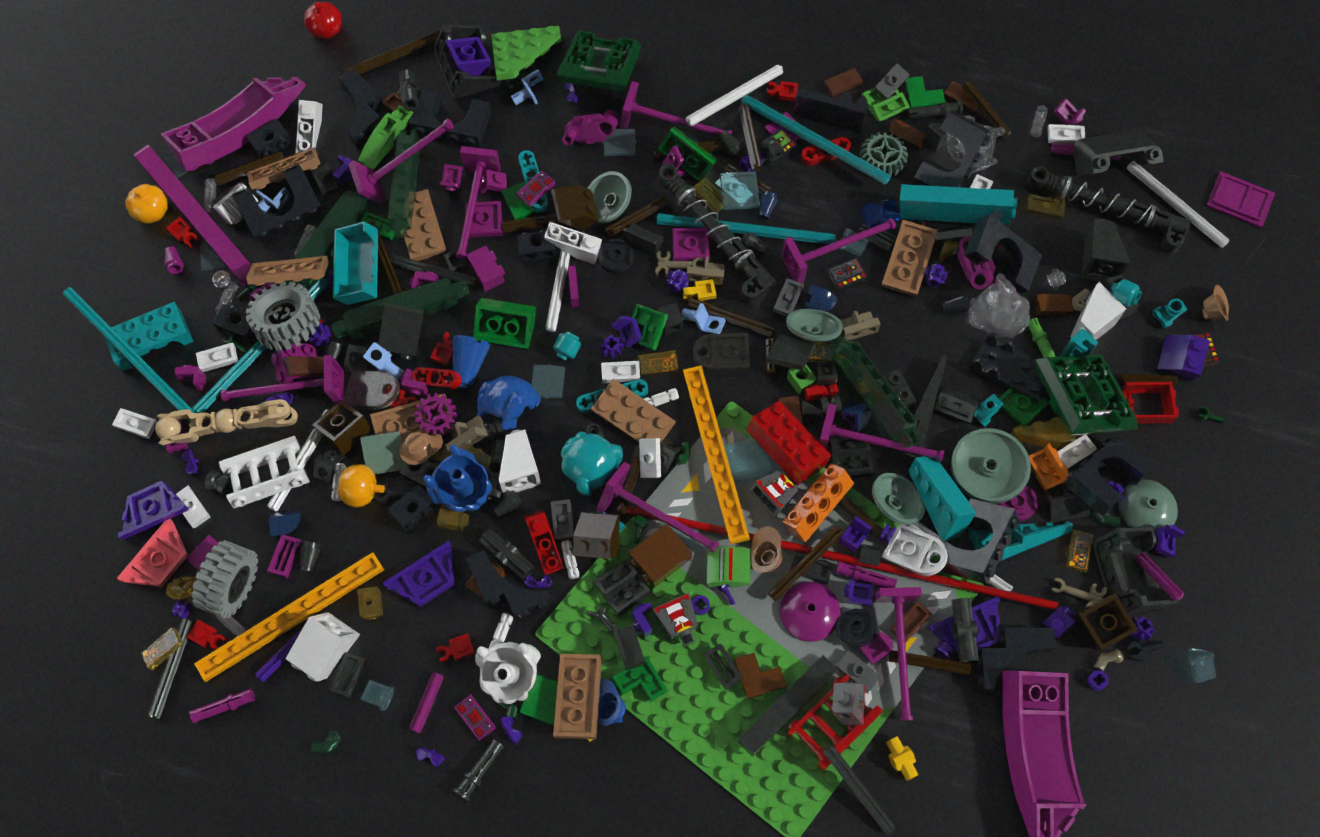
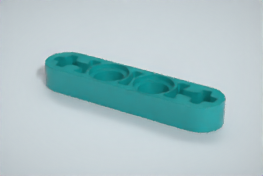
[519,150,549,213]
[576,379,648,414]

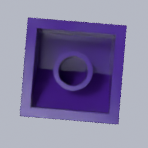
[446,37,491,76]
[1157,335,1210,381]

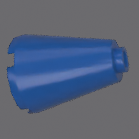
[453,335,490,389]

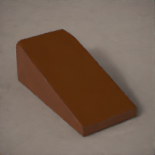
[888,118,925,149]
[1033,294,1074,316]

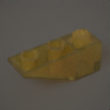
[1010,417,1076,449]

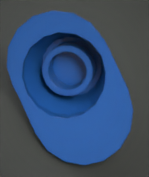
[597,679,626,726]

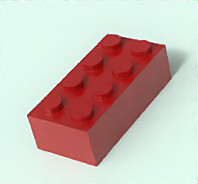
[746,401,831,486]

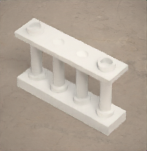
[219,436,310,509]

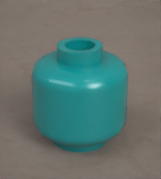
[1111,279,1142,307]
[553,331,581,361]

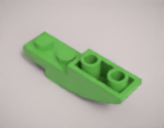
[358,105,413,170]

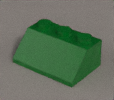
[658,127,717,182]
[474,298,536,349]

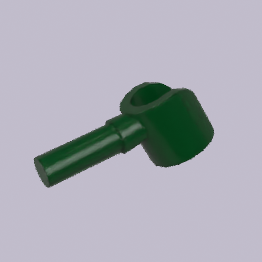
[236,284,262,300]
[222,333,248,354]
[1197,407,1225,423]
[633,515,647,544]
[493,700,519,719]

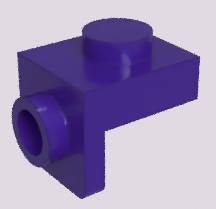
[612,316,642,347]
[838,517,872,553]
[1155,524,1185,558]
[844,579,873,606]
[632,602,652,637]
[1043,605,1077,638]

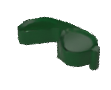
[676,442,691,465]

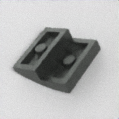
[829,437,874,477]
[594,559,651,617]

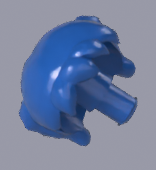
[477,375,541,430]
[424,445,492,512]

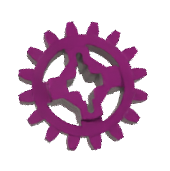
[414,393,457,436]

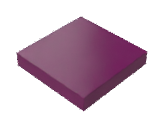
[465,201,503,238]
[672,228,710,262]

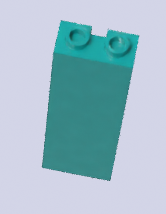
[900,184,1017,225]

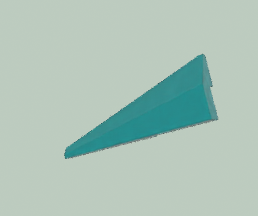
[967,521,1073,562]

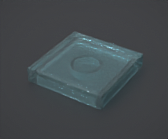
[720,171,760,210]
[724,438,772,483]

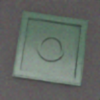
[360,431,405,474]

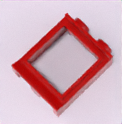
[1121,382,1179,424]

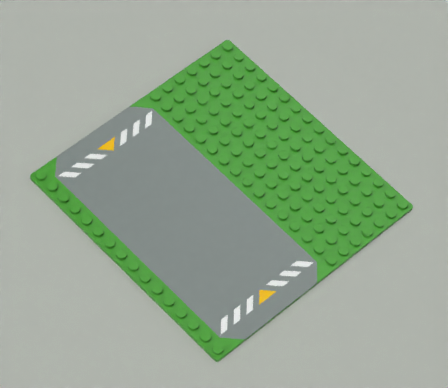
[536,402,983,837]

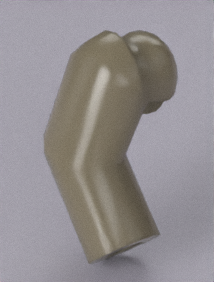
[1072,289,1091,311]
[1094,649,1123,672]

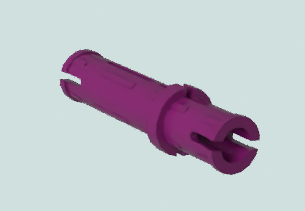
[835,561,897,588]
[189,688,255,723]

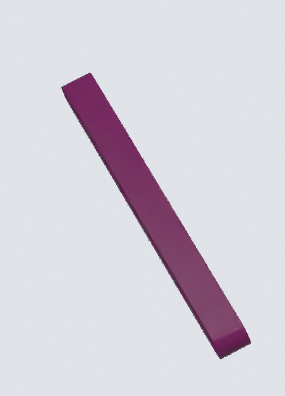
[133,145,252,287]

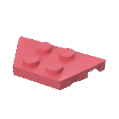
[117,519,188,587]

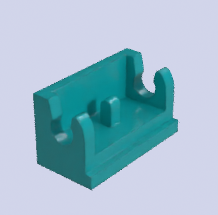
[1060,328,1099,357]

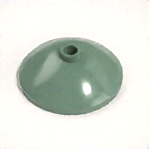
[588,171,631,223]
[786,309,843,342]
[872,473,925,525]
[1118,480,1178,536]

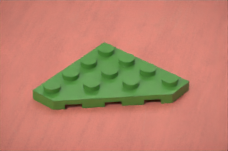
[491,26,561,80]

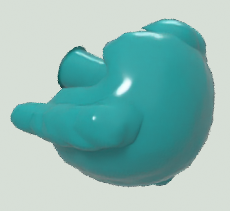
[561,431,623,497]

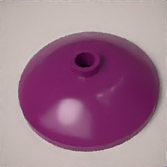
[780,582,841,642]

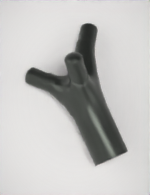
[588,607,614,633]

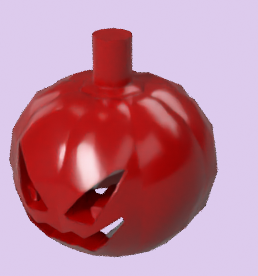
[304,2,342,39]

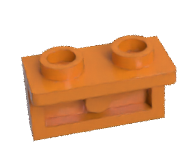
[1029,444,1069,492]

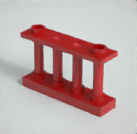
[787,675,883,772]

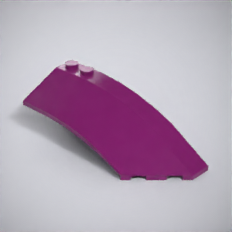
[161,77,306,171]
[1003,670,1087,837]

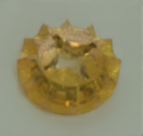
[166,575,197,599]

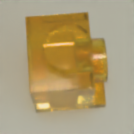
[437,504,469,532]
[357,587,383,620]

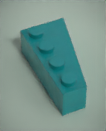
[908,456,976,542]

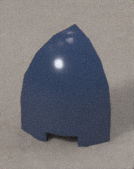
[804,285,837,312]
[841,403,872,432]
[268,511,301,536]

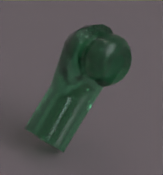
[1093,510,1120,526]
[311,731,341,753]

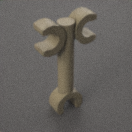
[655,251,704,277]
[1051,578,1107,608]

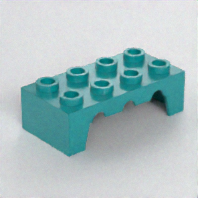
[333,222,378,305]
[104,302,193,371]

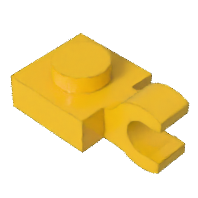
[682,279,717,301]

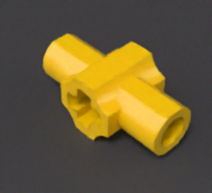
[886,736,919,781]

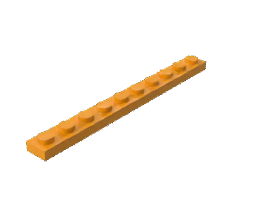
[683,365,750,545]
[194,552,384,682]

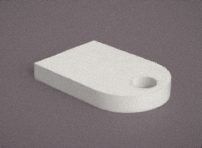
[882,523,948,576]

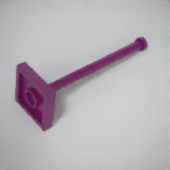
[620,81,732,136]
[348,119,454,204]
[456,146,501,259]
[782,218,896,284]
[221,355,344,404]
[820,404,944,462]
[596,462,719,553]
[874,587,922,721]

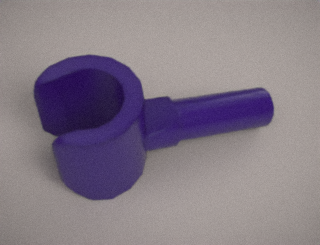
[717,584,736,606]

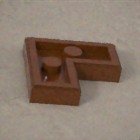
[734,653,787,699]

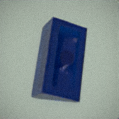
[860,198,901,227]

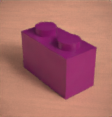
[466,246,505,292]

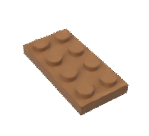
[247,147,320,190]
[393,189,447,261]
[881,220,938,297]
[246,256,328,286]
[591,379,676,443]
[370,394,455,443]
[553,654,602,739]

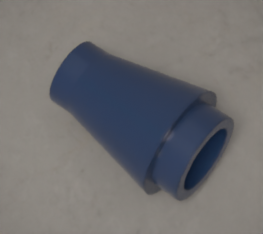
[758,191,778,220]

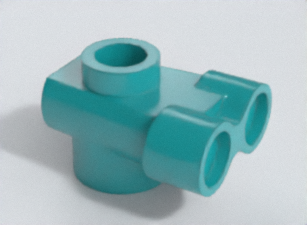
[1152,299,1187,328]
[974,394,1003,426]

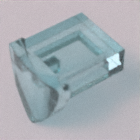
[840,228,869,257]
[1188,648,1216,683]
[361,680,394,711]

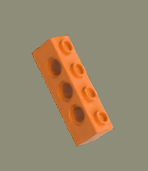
[782,463,854,542]

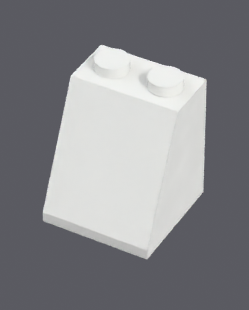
[1070,282,1126,340]
[499,430,541,495]
[286,612,360,681]

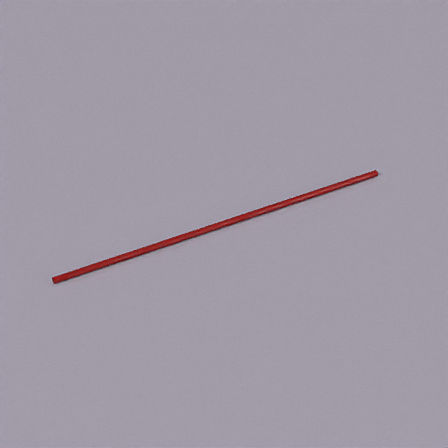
[627,506,1058,610]

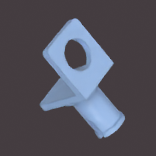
[511,70,543,106]
[256,187,292,212]
[681,303,726,335]
[363,342,404,380]

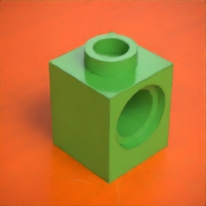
[787,365,817,396]

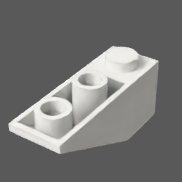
[296,100,323,154]
[544,222,602,265]

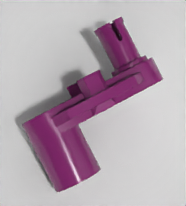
[562,110,620,145]
[957,236,996,289]

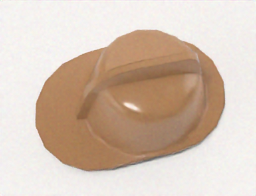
[1203,285,1229,321]
[399,428,443,465]
[750,526,782,573]

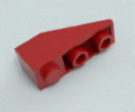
[524,510,564,575]

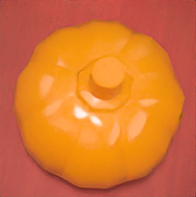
[125,184,168,224]
[338,464,385,508]

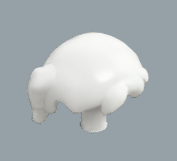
[475,642,541,704]

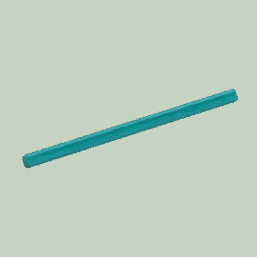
[741,95,890,184]
[656,213,836,244]
[192,277,329,413]
[63,287,195,422]

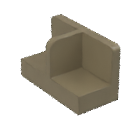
[687,257,725,285]
[840,311,880,342]
[446,416,488,452]

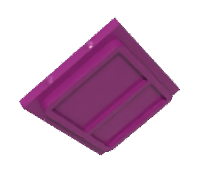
[1206,171,1275,228]

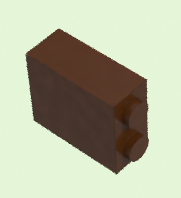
[629,523,692,588]

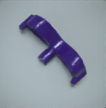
[564,83,578,103]
[266,393,294,405]
[182,449,199,474]
[524,576,553,588]
[500,717,522,745]
[416,747,445,767]

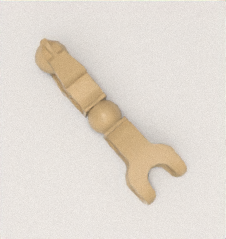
[155,399,298,445]

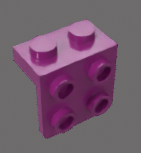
[271,343,321,384]

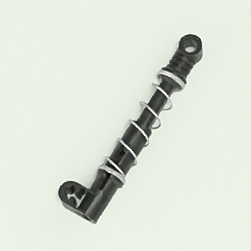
[658,164,777,304]
[1027,166,1191,253]

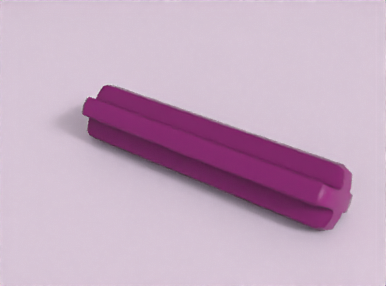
[1136,553,1184,601]
[409,673,444,733]

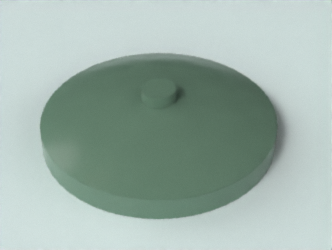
[951,428,1031,504]

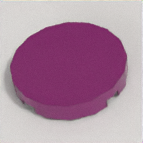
[997,486,1038,521]

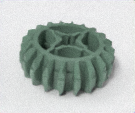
[859,131,908,176]

